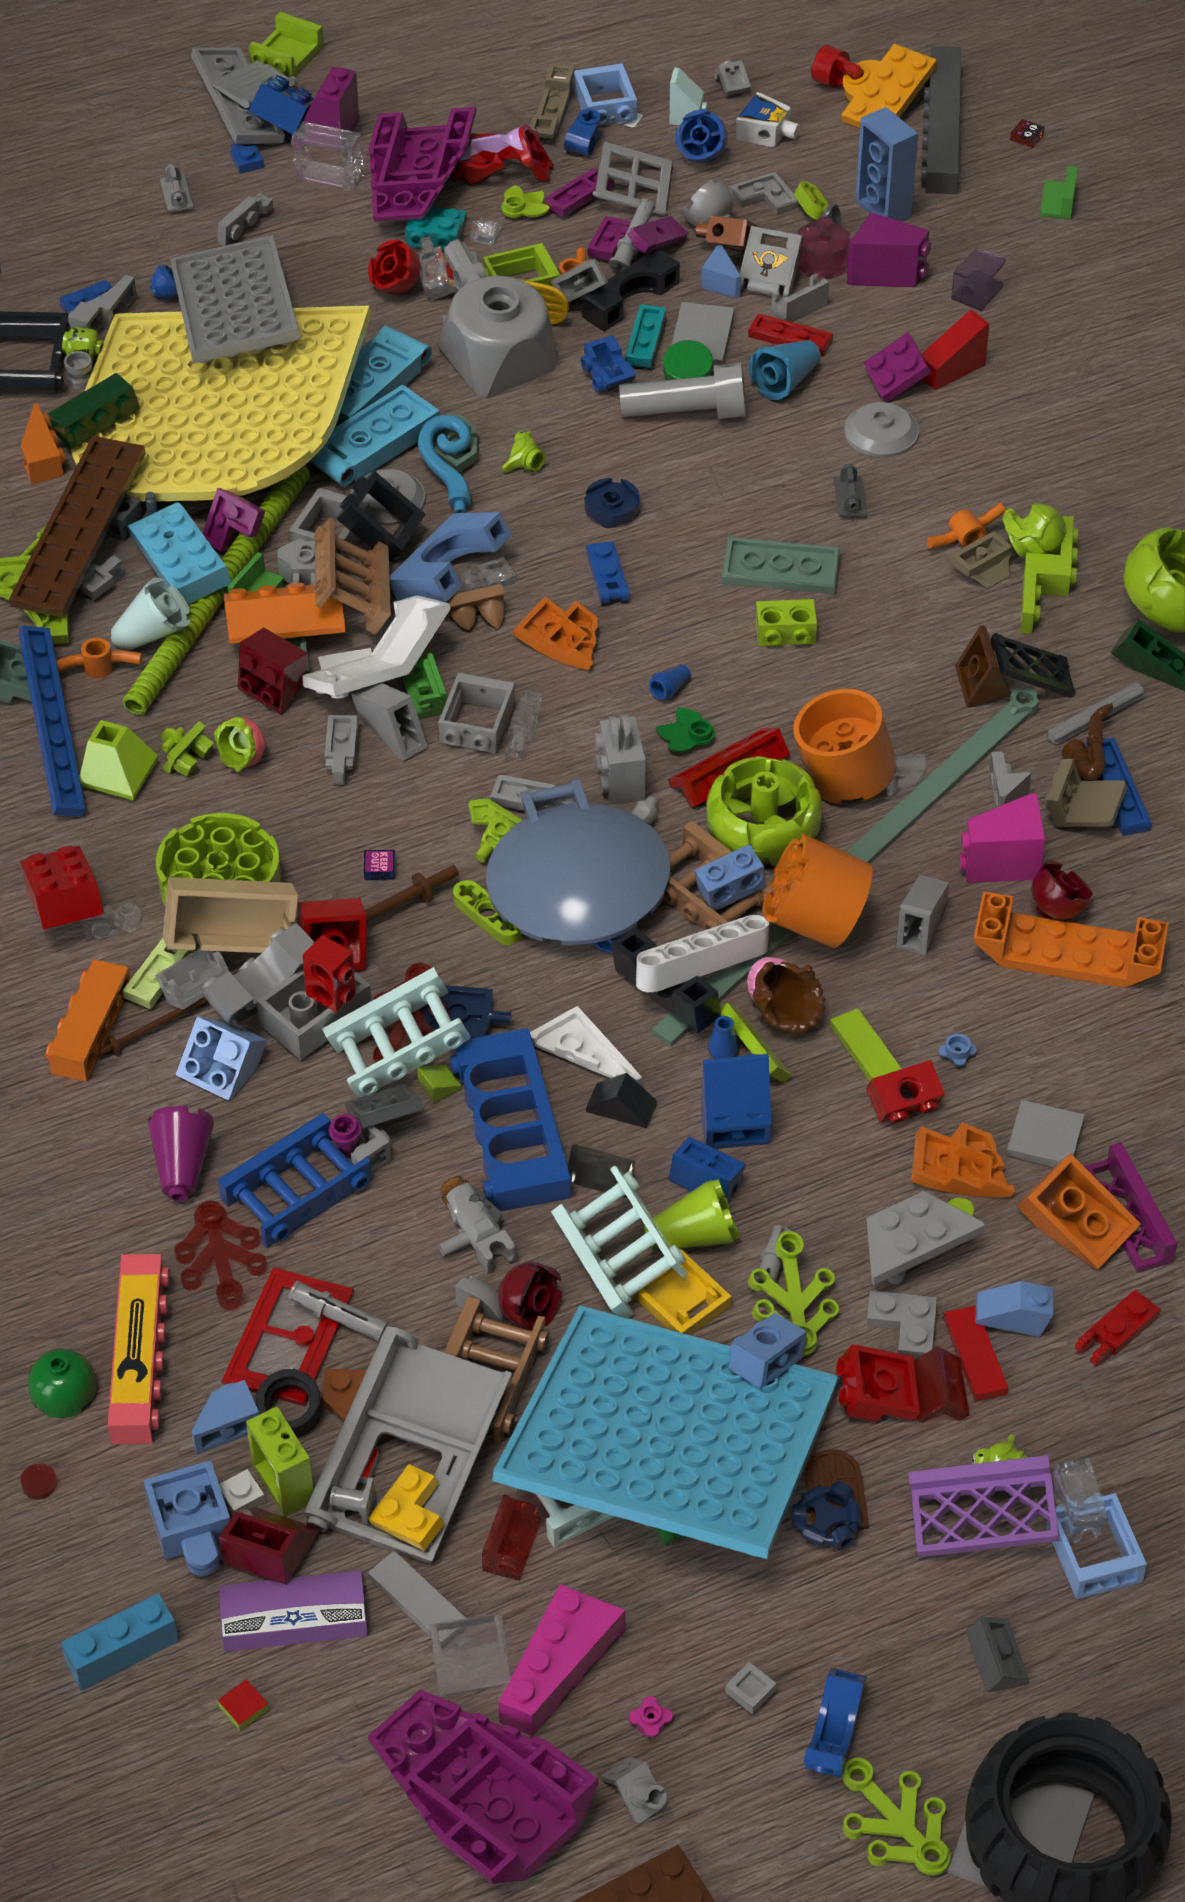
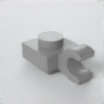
[79,555,125,600]

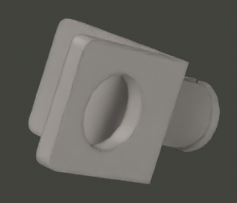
[329,1477,384,1532]
[601,1757,667,1823]

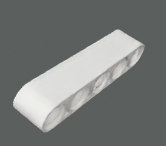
[636,915,769,992]

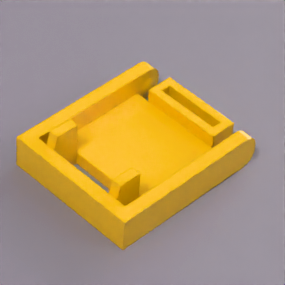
[632,1249,732,1335]

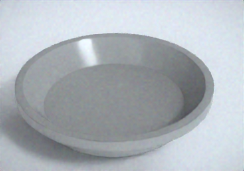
[844,402,919,457]
[350,469,426,526]

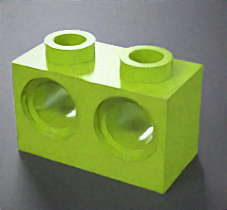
[755,599,817,646]

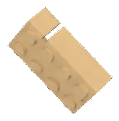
[163,877,298,953]

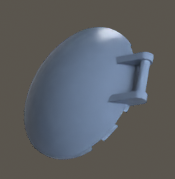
[486,778,671,945]

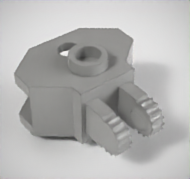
[277,541,337,586]

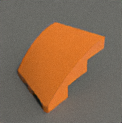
[512,596,599,670]
[911,1122,1015,1198]

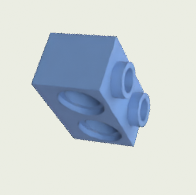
[694,844,767,911]

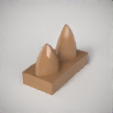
[446,583,505,630]

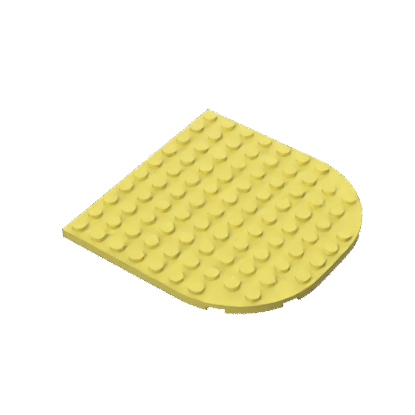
[71,305,372,502]

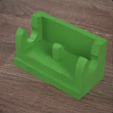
[402,653,447,719]

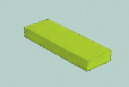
[720,1002,792,1083]
[830,1008,902,1082]

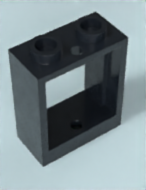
[336,471,426,561]

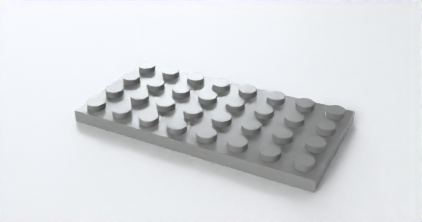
[170,235,301,364]

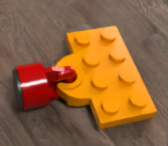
[811,44,938,128]

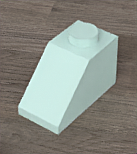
[669,67,708,125]

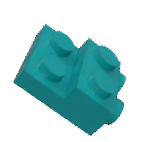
[405,207,467,251]

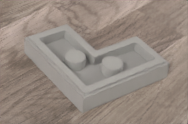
[730,172,799,215]

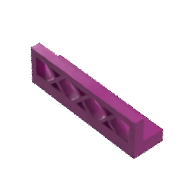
[1084,1142,1178,1273]

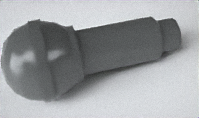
[144,492,159,518]

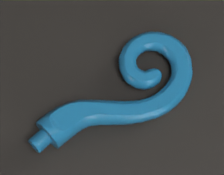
[418,415,471,514]

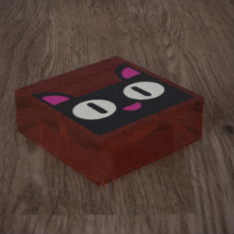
[1010,119,1045,148]

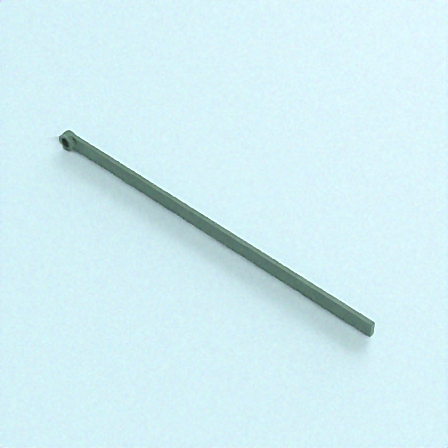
[652,688,1039,1047]

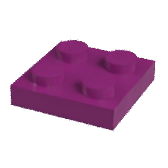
[863,332,931,403]

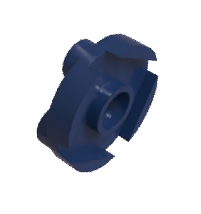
[584,478,640,528]

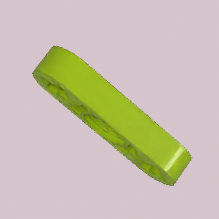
[453,880,522,945]

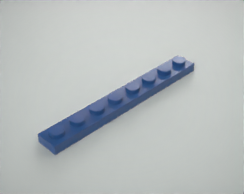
[18,625,86,817]

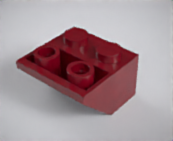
[237,627,308,714]
[219,1507,319,1585]

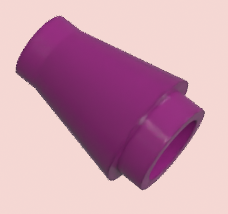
[329,1114,361,1159]

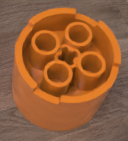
[793,689,895,804]
[762,833,873,949]

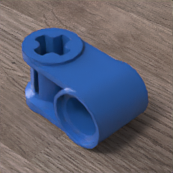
[564,109,600,156]

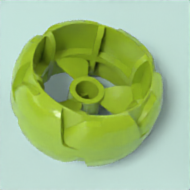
[1123,527,1185,633]
[706,756,822,866]

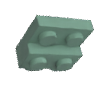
[0,639,31,703]

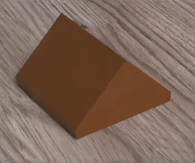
[955,625,1011,708]

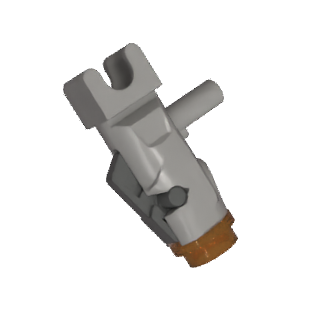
[438,1176,517,1273]

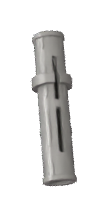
[288,1280,388,1342]

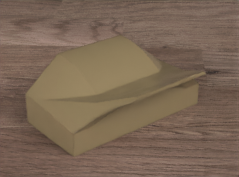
[950,531,1012,589]

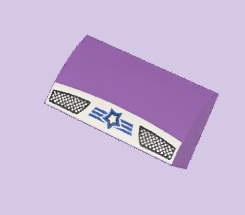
[220,1570,368,1652]

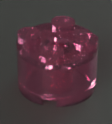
[797,217,850,279]

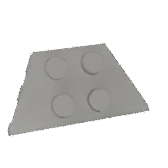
[866,1191,985,1285]

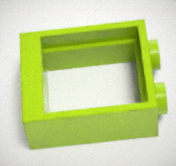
[483,243,560,287]
[246,1406,314,1517]

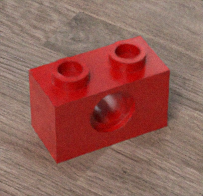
[866,1060,945,1124]

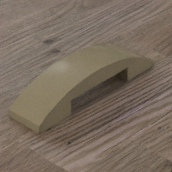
[530,63,575,139]

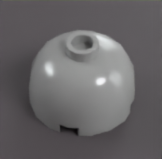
[682,178,734,227]

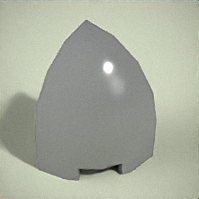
[455,1275,506,1323]

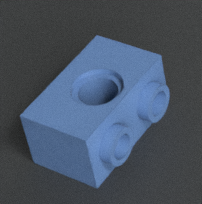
[729,1313,807,1388]

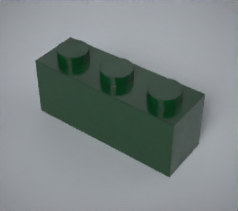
[47,373,140,449]

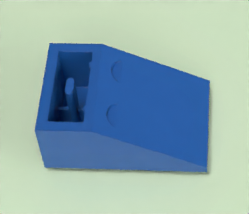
[248,75,314,135]
[701,1054,771,1149]

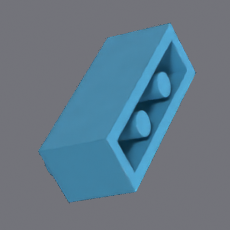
[61,1593,178,1691]

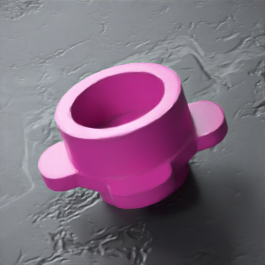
[629,1696,673,1737]

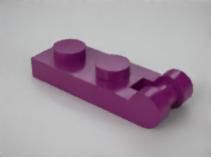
[545,168,614,218]

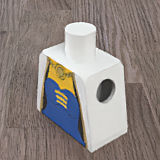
[736,92,800,147]

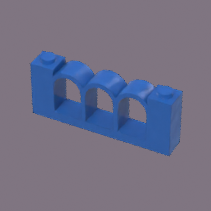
[449,1028,571,1211]

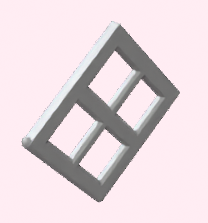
[593,142,672,216]

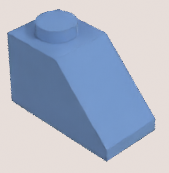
[975,1281,1053,1337]
[191,1380,259,1454]

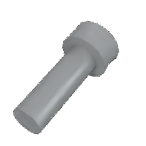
[619,362,746,419]

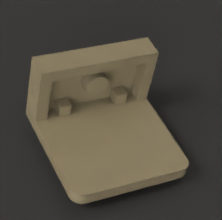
[1045,759,1127,827]

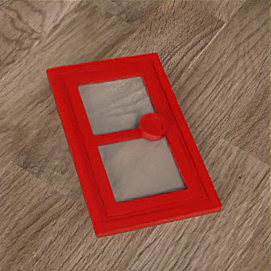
[221,1268,354,1406]

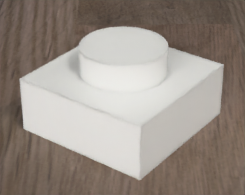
[219,1469,265,1515]

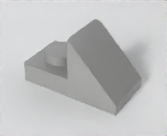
[989,751,1031,808]

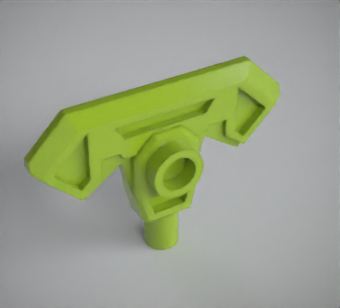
[468,798,522,863]

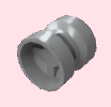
[64,351,92,390]

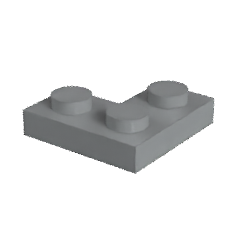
[866,1290,937,1361]

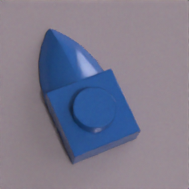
[230,142,264,174]

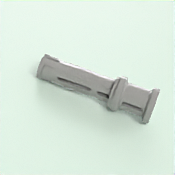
[608,199,656,273]

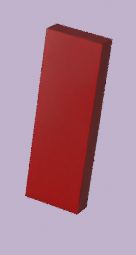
[748,314,833,357]
[943,1305,1008,1402]

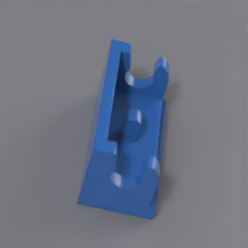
[669,1136,746,1204]

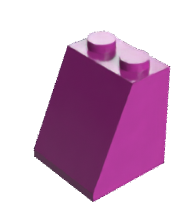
[294,67,359,151]
[847,212,931,287]

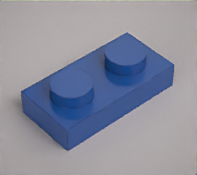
[59,280,112,316]

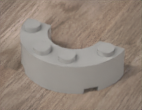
[202,923,314,1026]

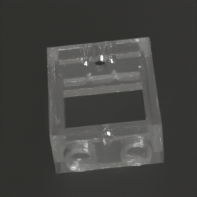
[291,121,364,190]

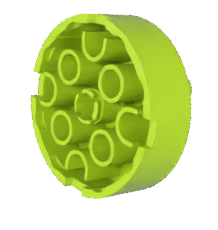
[156,813,282,905]

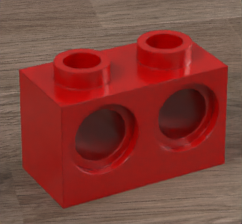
[302,935,356,1012]

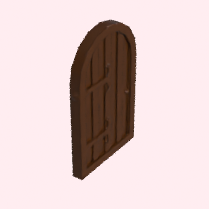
[805,1449,869,1532]

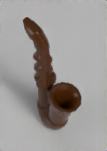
[1062,703,1113,781]

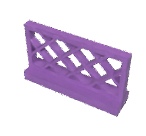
[909,1455,1060,1557]

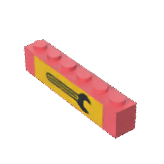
[108,1254,170,1444]

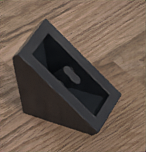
[586,1073,657,1129]

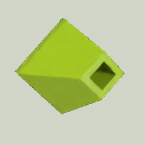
[79,720,158,801]

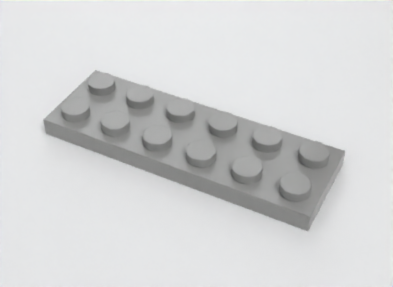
[191,47,285,145]

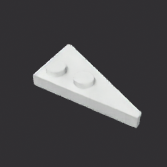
[530,1006,642,1085]

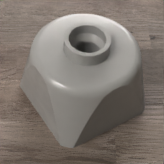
[437,276,557,398]

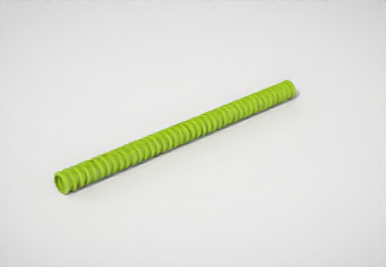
[123,466,310,715]

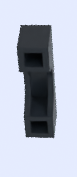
[582,248,680,332]
[611,928,721,1034]

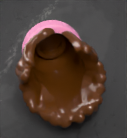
[747,957,825,1035]

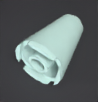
[111,578,190,651]

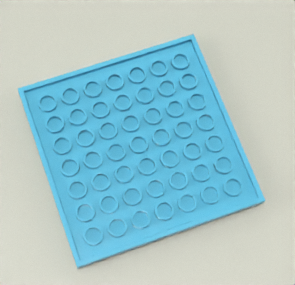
[492,1305,839,1559]

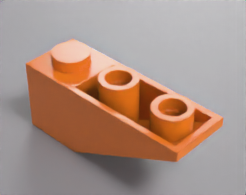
[21,403,66,484]

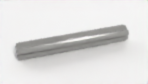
[1047,682,1144,745]

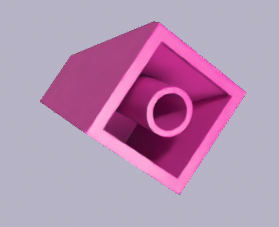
[958,793,1045,883]

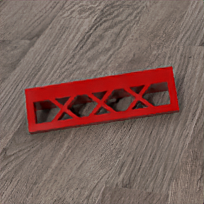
[667,728,790,807]

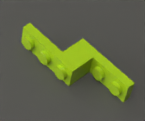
[1020,516,1078,634]

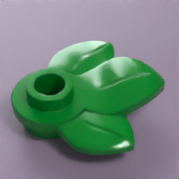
[656,707,715,752]

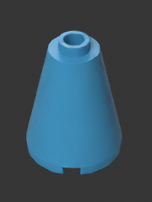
[748,340,821,400]

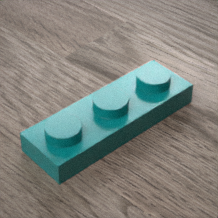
[625,304,666,368]

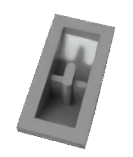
[551,258,608,302]

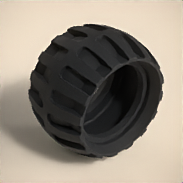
[965,1712,1172,1902]

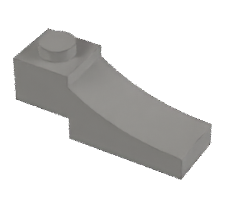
[68,275,137,333]

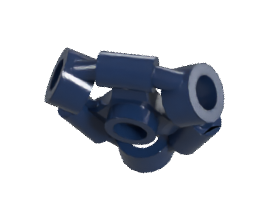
[792,1481,861,1550]

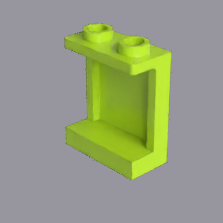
[249,12,324,77]

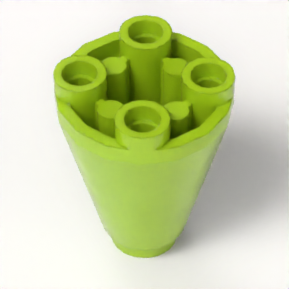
[644,1179,740,1250]

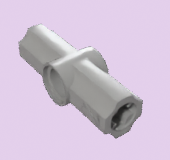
[444,239,486,290]

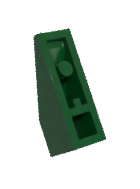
[1110,619,1185,691]

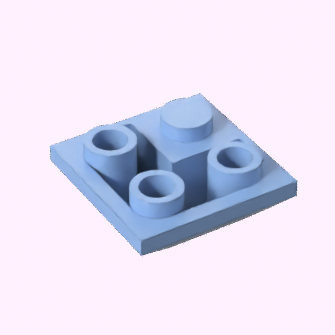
[176,1016,267,1101]

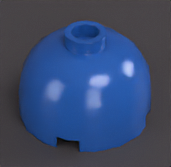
[675,109,728,163]

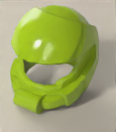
[1002,502,1066,558]

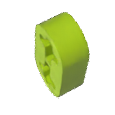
[794,181,829,221]

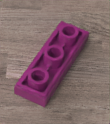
[627,216,689,253]

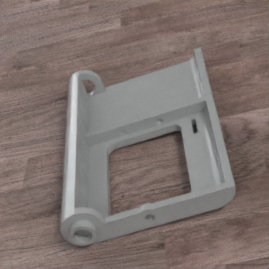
[303,1326,512,1563]

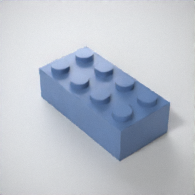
[855,107,918,222]

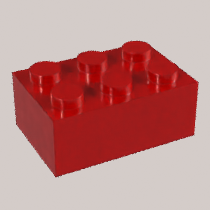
[20,845,104,930]

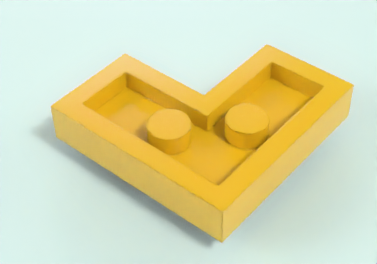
[368,1464,445,1551]

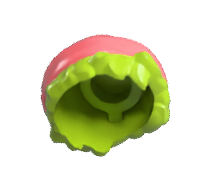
[214,717,266,772]

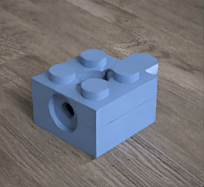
[143,1460,230,1576]

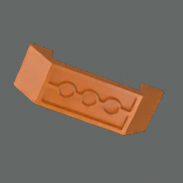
[973,891,1169,988]

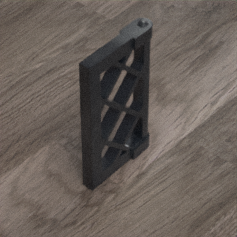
[991,633,1075,698]

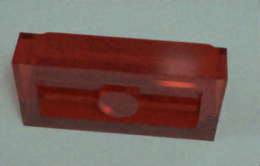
[914,1346,970,1423]

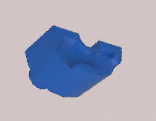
[580,335,636,392]

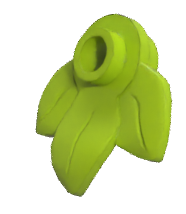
[501,185,550,218]

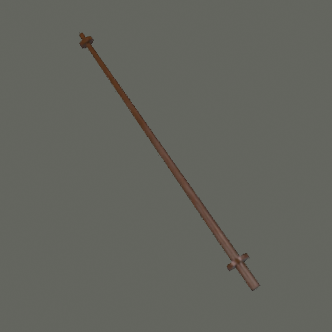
[100,865,459,1055]

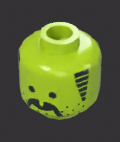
[62,326,103,363]

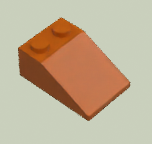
[1016,1153,1141,1270]

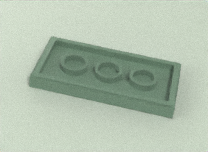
[721,537,840,594]

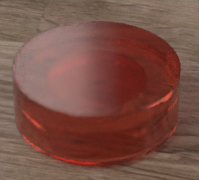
[20,1463,57,1500]

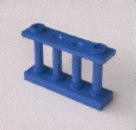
[218,1113,372,1248]

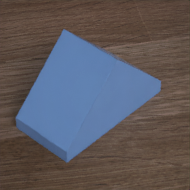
[701,245,741,299]

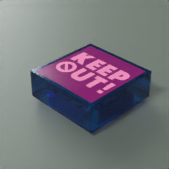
[364,850,395,880]

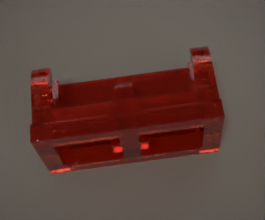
[482,1494,541,1581]

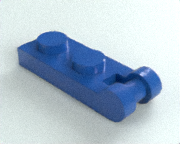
[586,541,630,604]

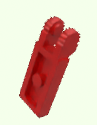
[1074,1289,1161,1366]

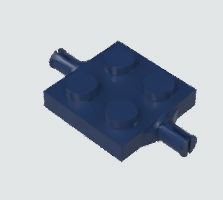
[412,985,512,1039]

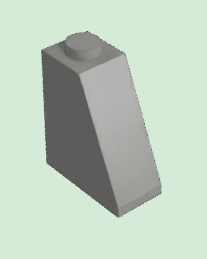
[351,683,428,761]
[896,875,949,956]

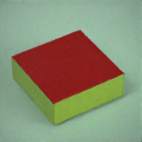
[217,1679,269,1731]

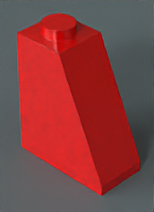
[921,310,990,390]

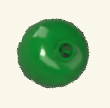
[28,1348,98,1419]

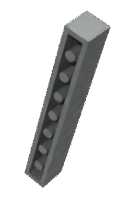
[921,46,961,194]

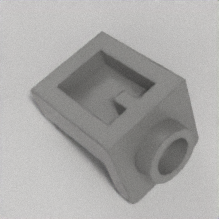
[714,60,751,96]
[351,1125,391,1173]

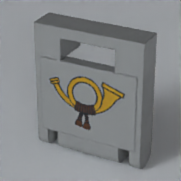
[740,226,804,298]

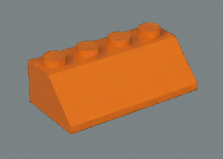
[223,583,346,644]

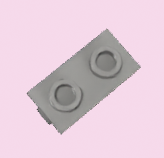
[160,164,193,212]

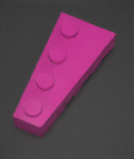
[499,1584,625,1737]

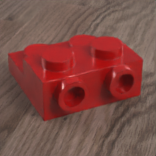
[836,1344,920,1422]

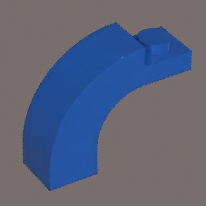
[804,1667,867,1777]

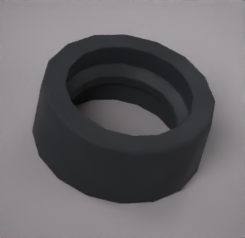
[256,1369,323,1439]

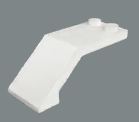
[302,595,450,698]

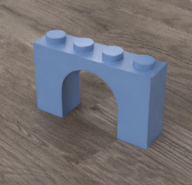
[389,512,512,602]

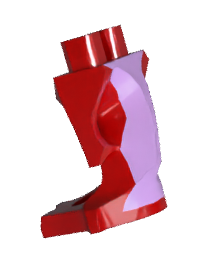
[451,125,554,185]

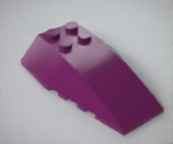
[369,107,477,222]
[367,1690,599,1884]

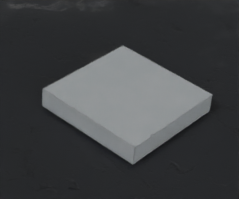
[1006,1100,1085,1167]

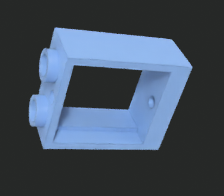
[574,63,637,126]
[1046,1493,1147,1600]

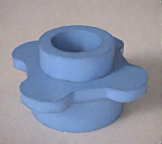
[939,1034,977,1066]

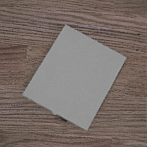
[948,1779,1095,1887]

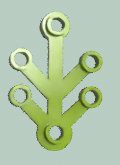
[748,1231,839,1357]
[842,1758,951,1876]

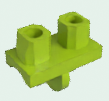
[161,721,214,777]

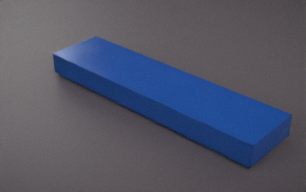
[1085,738,1152,836]

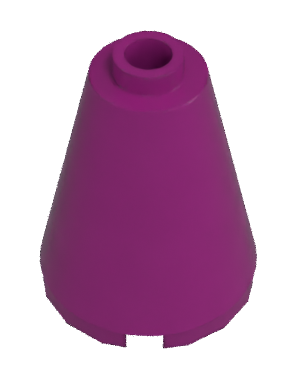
[148,1106,214,1201]

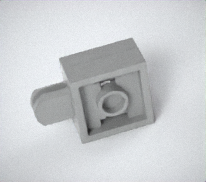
[595,714,646,805]

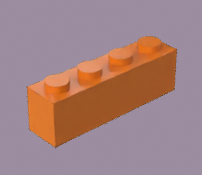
[45,959,130,1082]

